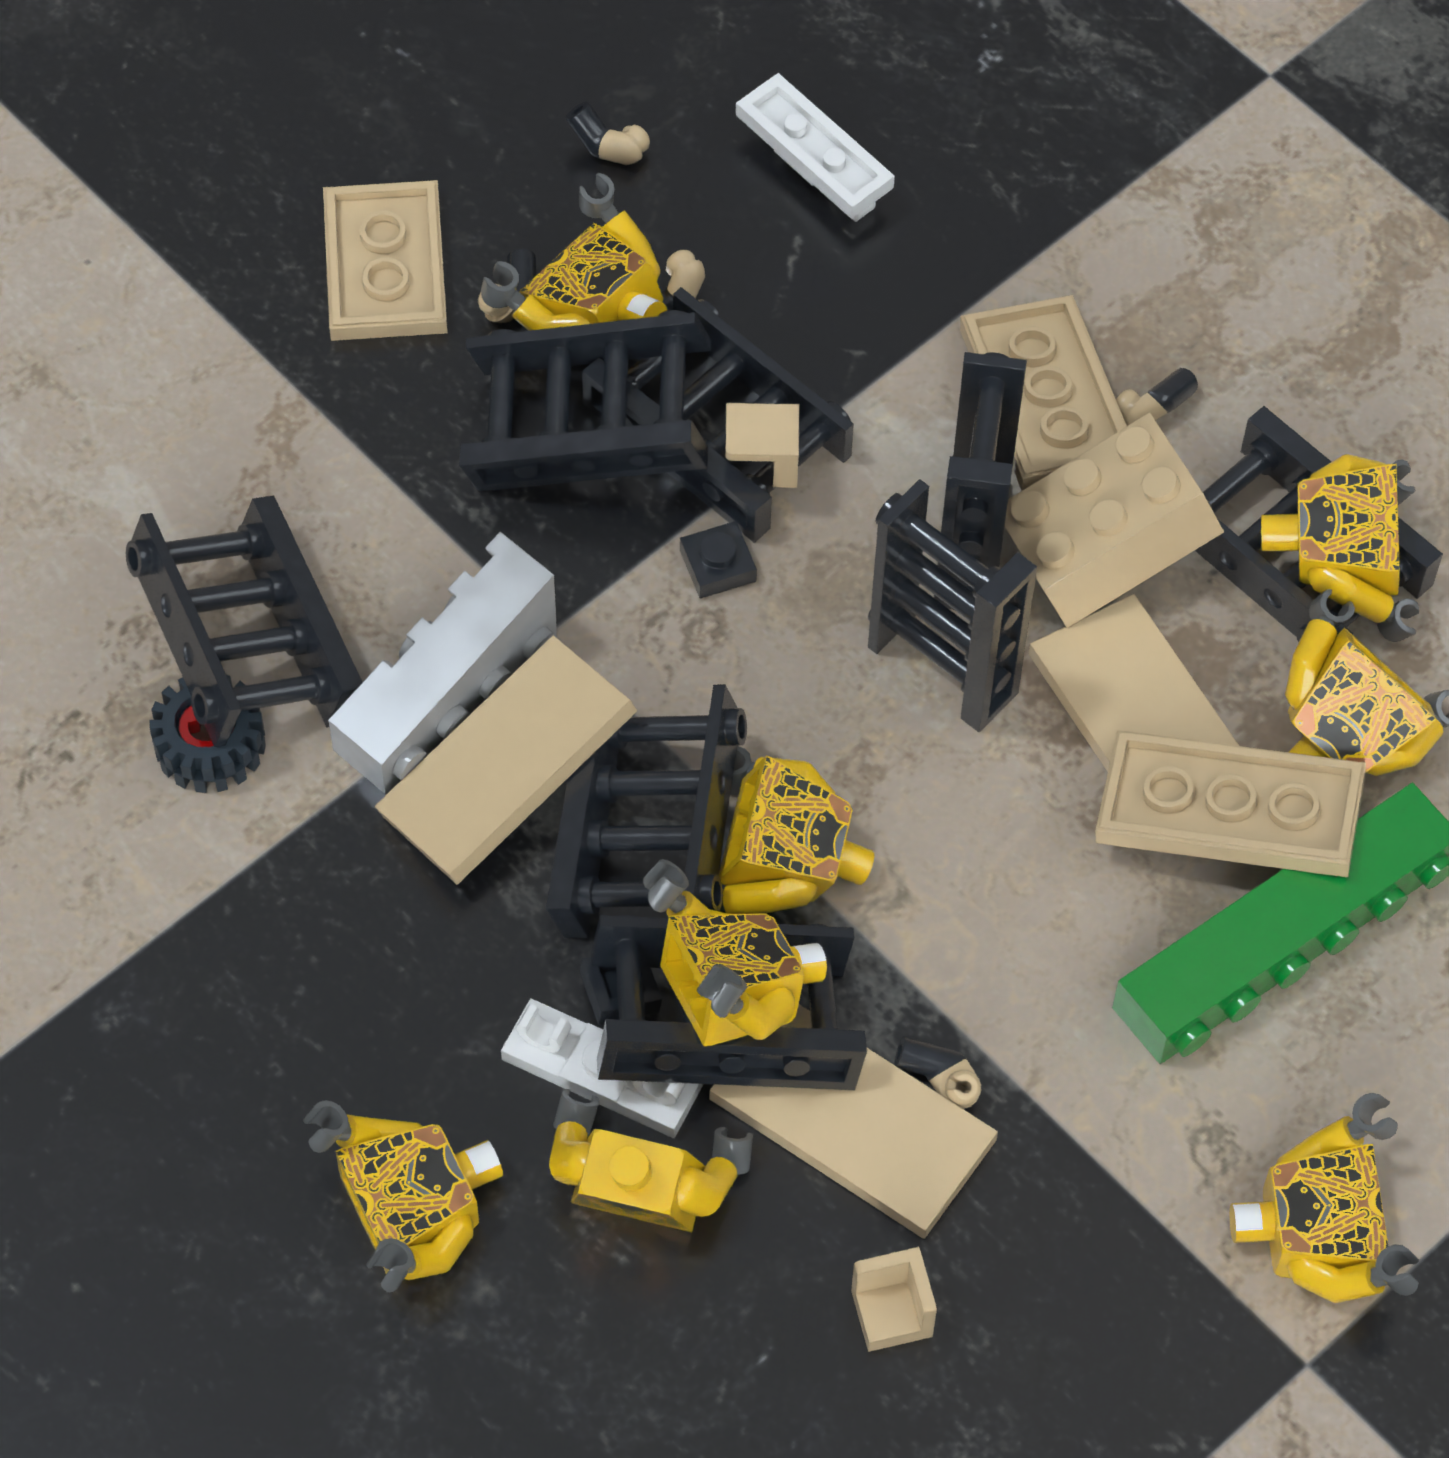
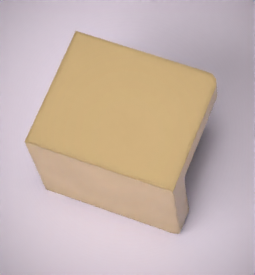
[726,403,799,488]
[851,1247,937,1352]

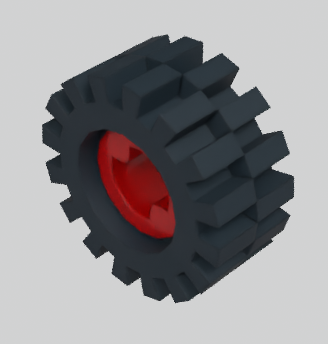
[149,674,266,793]

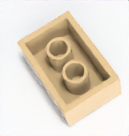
[1005,412,1224,628]

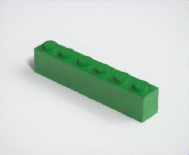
[1112,782,1449,1064]

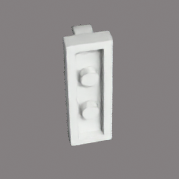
[736,73,895,222]
[501,998,703,1138]

